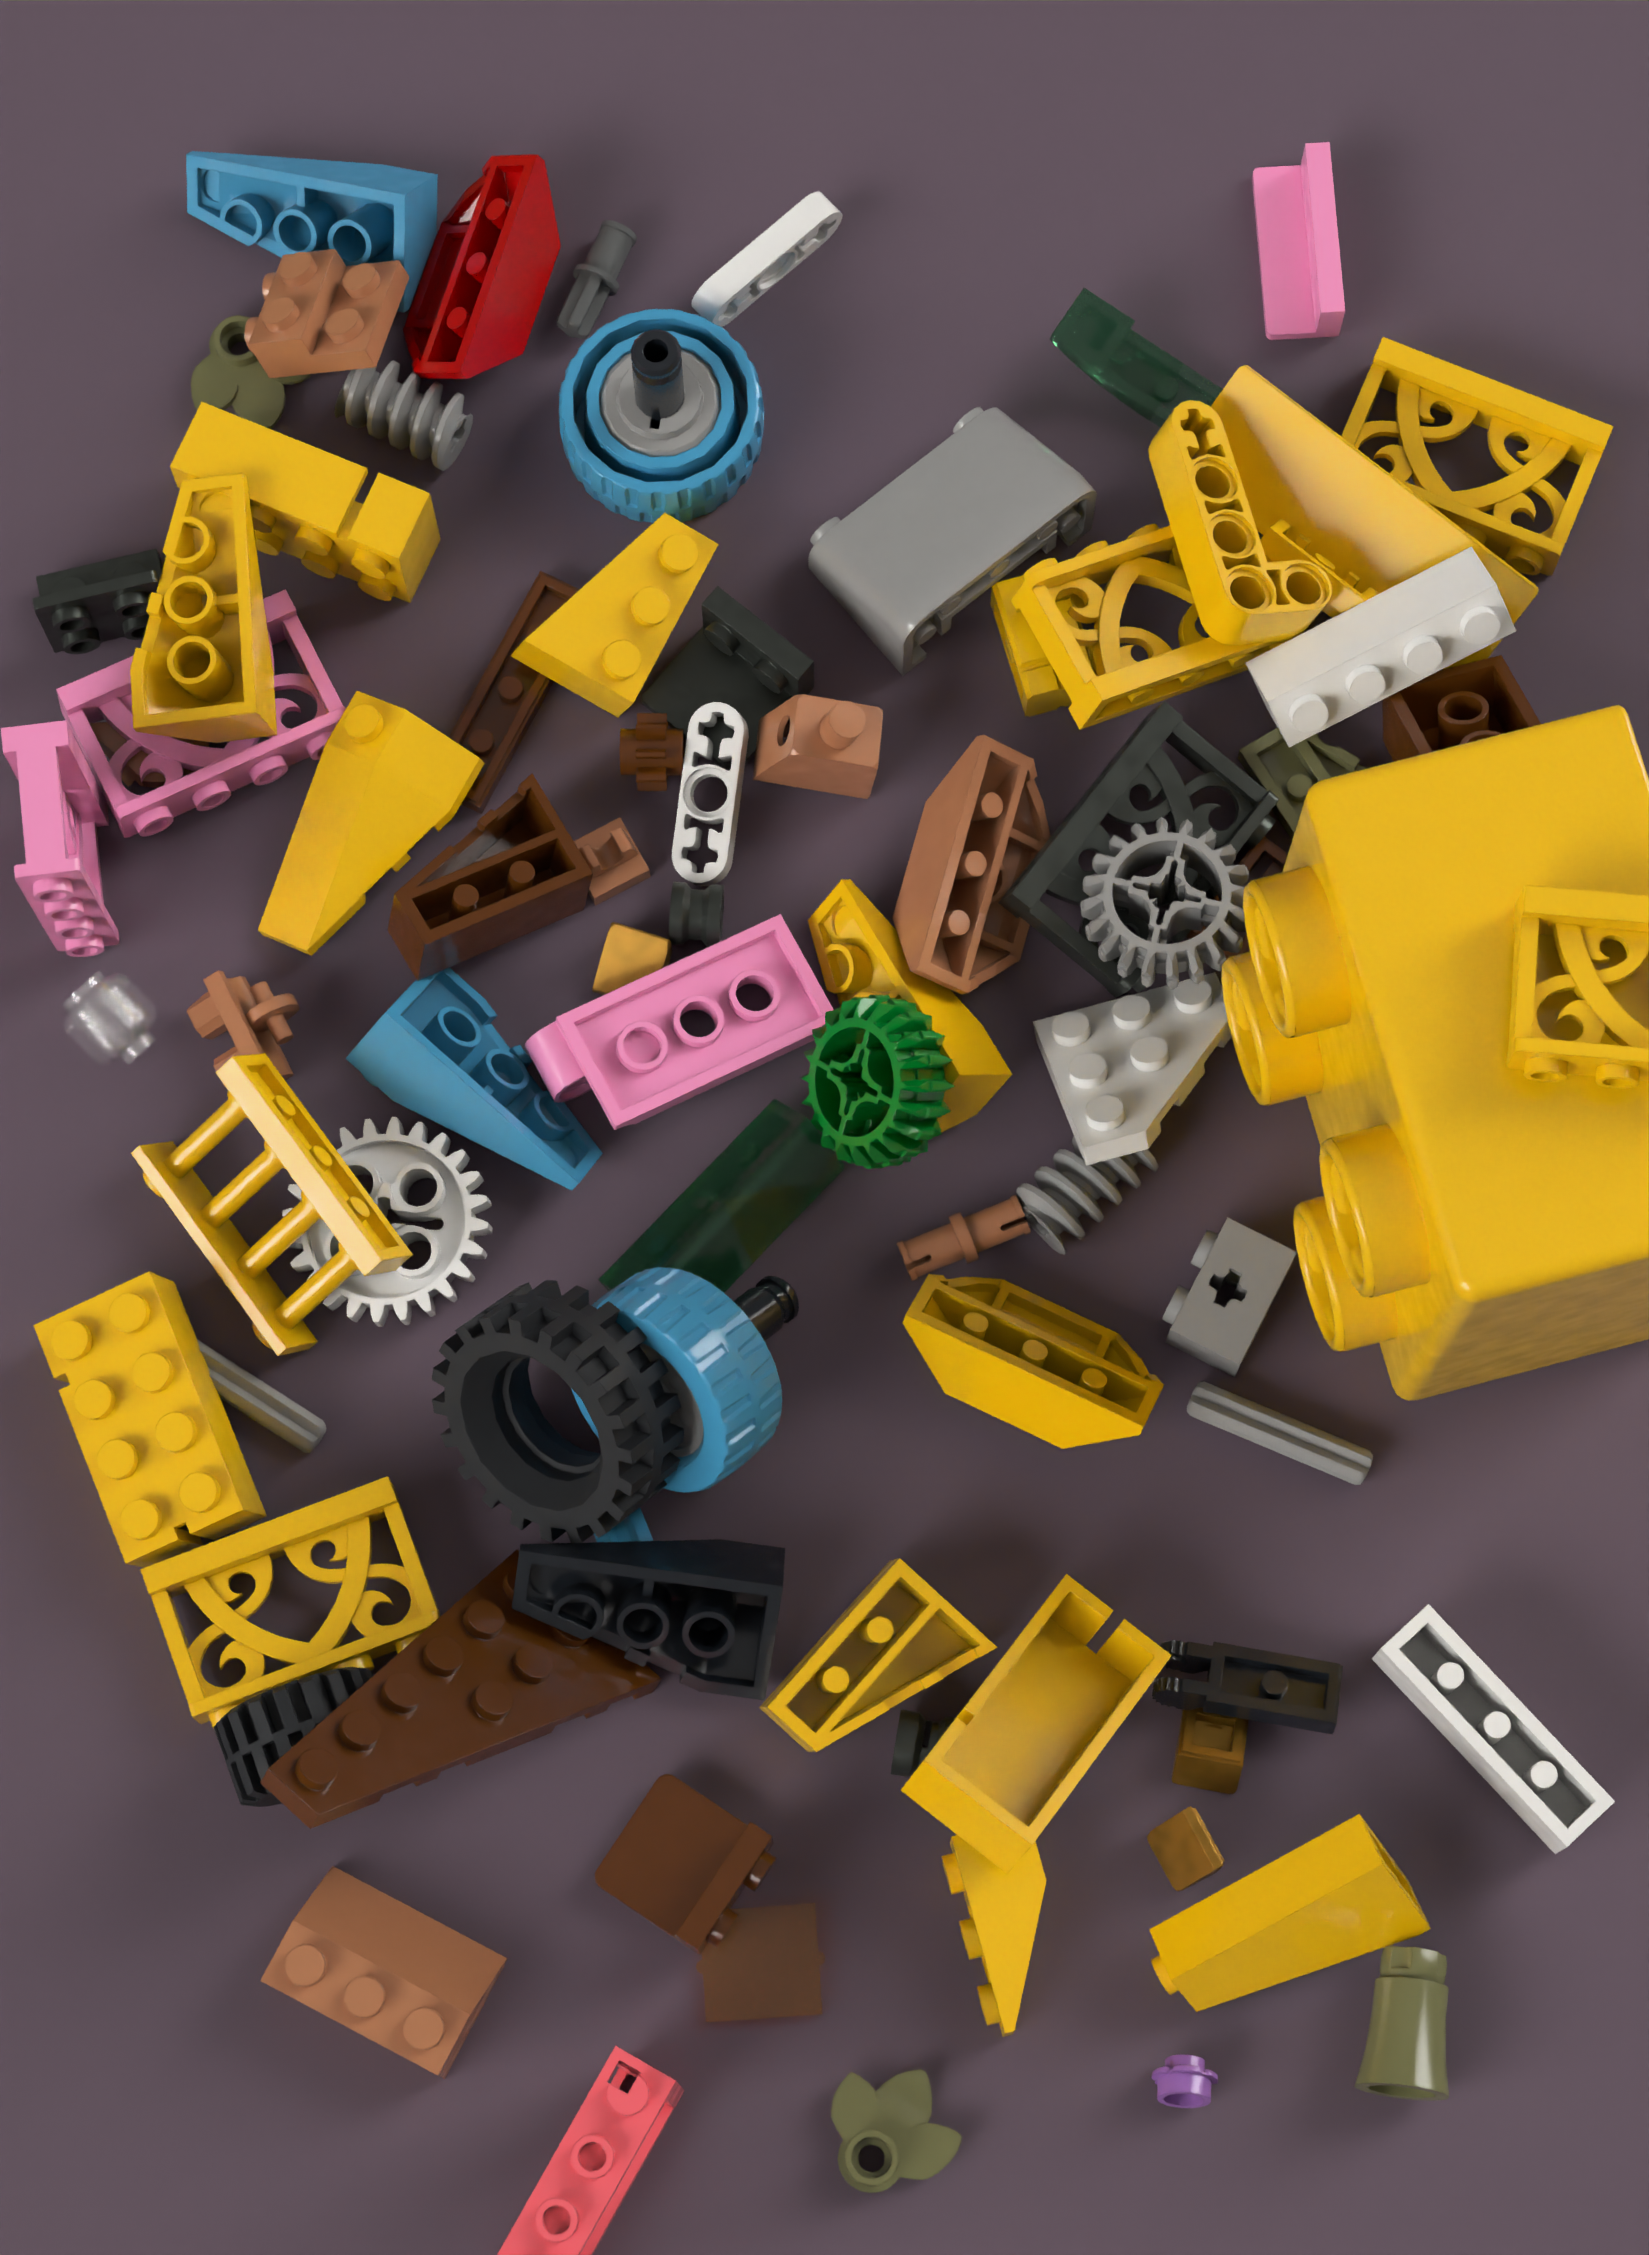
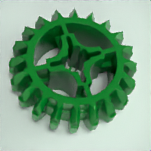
[799,995,954,1169]

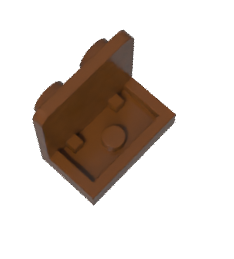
[595,1774,777,1955]

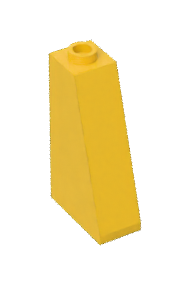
[1149,1814,1431,2012]

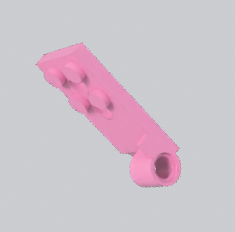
[525,914,834,1130]

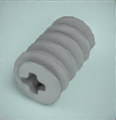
[334,360,473,471]
[1016,1137,1159,1255]

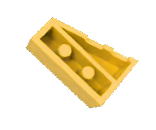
[510,513,719,718]

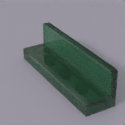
[598,1098,844,1293]

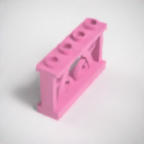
[56,589,346,838]
[1,720,119,957]

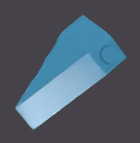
[186,151,438,312]
[345,967,603,1191]

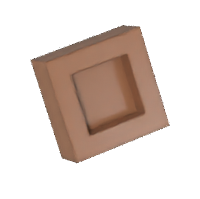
[574,817,651,906]

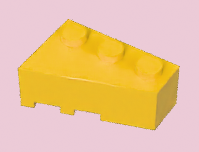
[759,1558,997,1752]

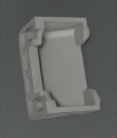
[808,407,1097,676]

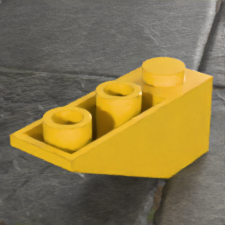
[941,1835,1047,2037]

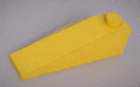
[130,472,277,743]
[807,879,1013,1133]

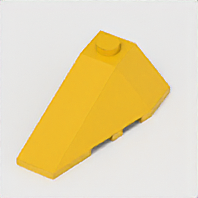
[258,691,485,956]

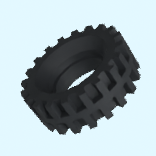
[432,1280,684,1543]

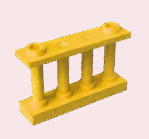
[131,1053,413,1356]

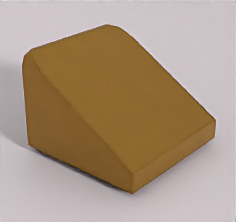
[592,922,672,995]
[1172,1707,1249,1794]
[1147,1806,1225,1891]

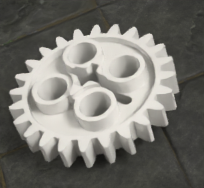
[282,1117,493,1327]

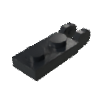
[1152,1640,1343,1735]

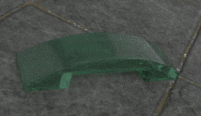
[1050,288,1223,427]

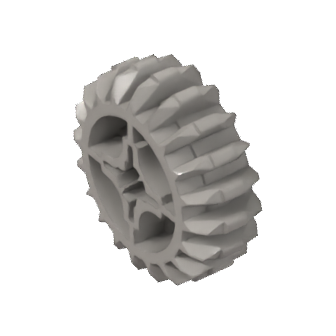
[1080,816,1249,990]

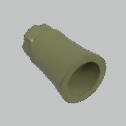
[1355,1946,1449,2101]

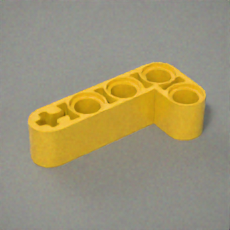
[1148,400,1332,645]

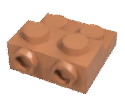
[244,249,410,378]

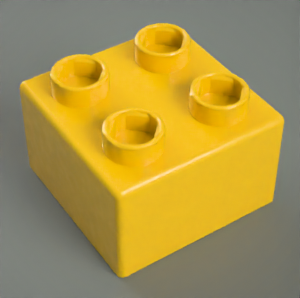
[1221,705,1649,1401]

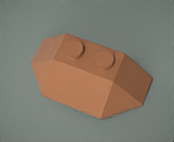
[892,735,1051,994]

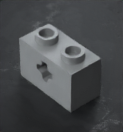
[1162,1217,1297,1377]

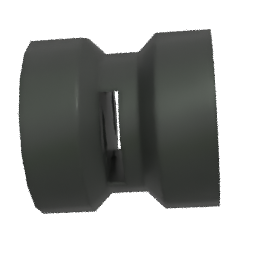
[891,1709,955,1778]

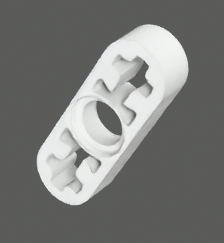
[691,191,843,327]
[672,702,749,886]

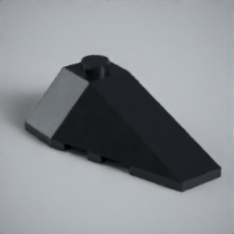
[512,1539,785,1700]

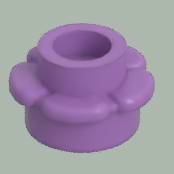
[1151,2055,1218,2108]

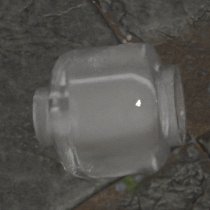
[62,970,158,1065]

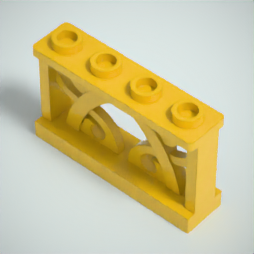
[1341,337,1614,576]
[1011,524,1287,730]
[1506,885,1649,1089]
[140,1476,441,1729]

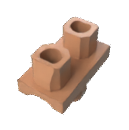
[187,970,300,1086]

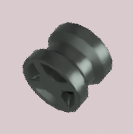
[669,882,724,947]

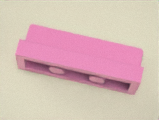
[1252,142,1345,340]

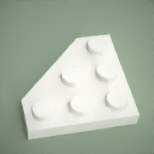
[1033,972,1232,1166]

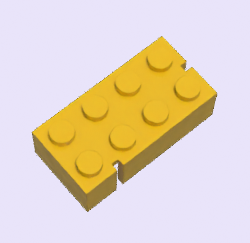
[170,402,441,603]
[33,1271,267,1568]
[901,1574,1172,1874]

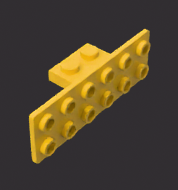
[1210,365,1539,669]

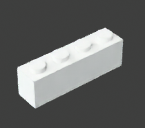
[1245,547,1516,748]
[1372,1604,1615,1854]

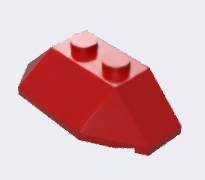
[403,154,561,379]

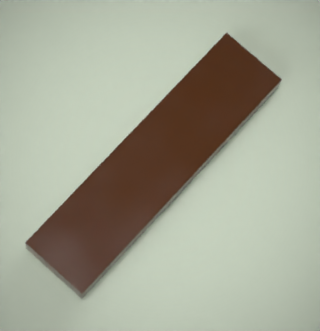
[449,571,580,814]

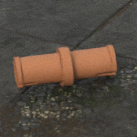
[897,1195,1031,1281]

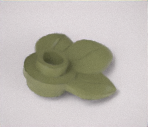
[191,315,311,429]
[831,2069,962,2193]

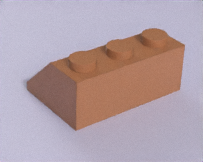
[260,1866,508,2079]

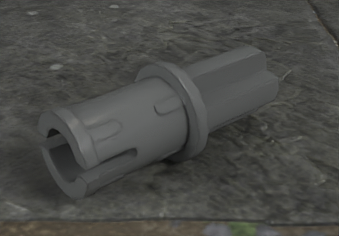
[557,220,637,339]

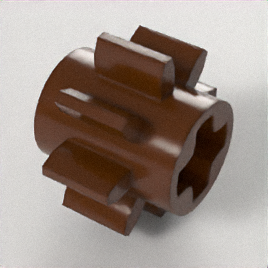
[620,713,684,791]

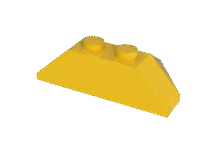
[903,1274,1164,1449]

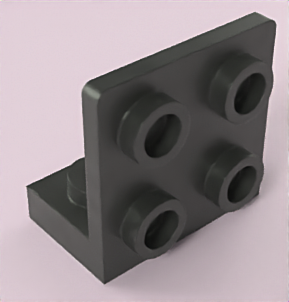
[32,548,163,654]
[642,586,814,771]

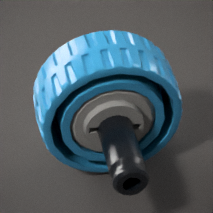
[559,309,764,523]
[571,1267,799,1493]

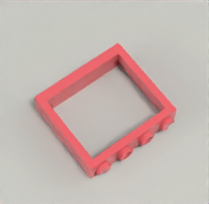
[497,2045,684,2255]

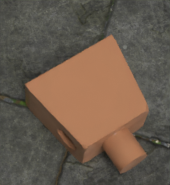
[753,694,883,799]

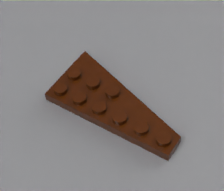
[260,1549,662,1829]

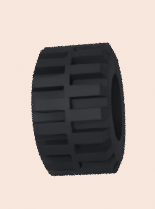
[214,1667,374,1807]

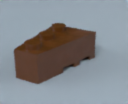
[387,773,593,981]

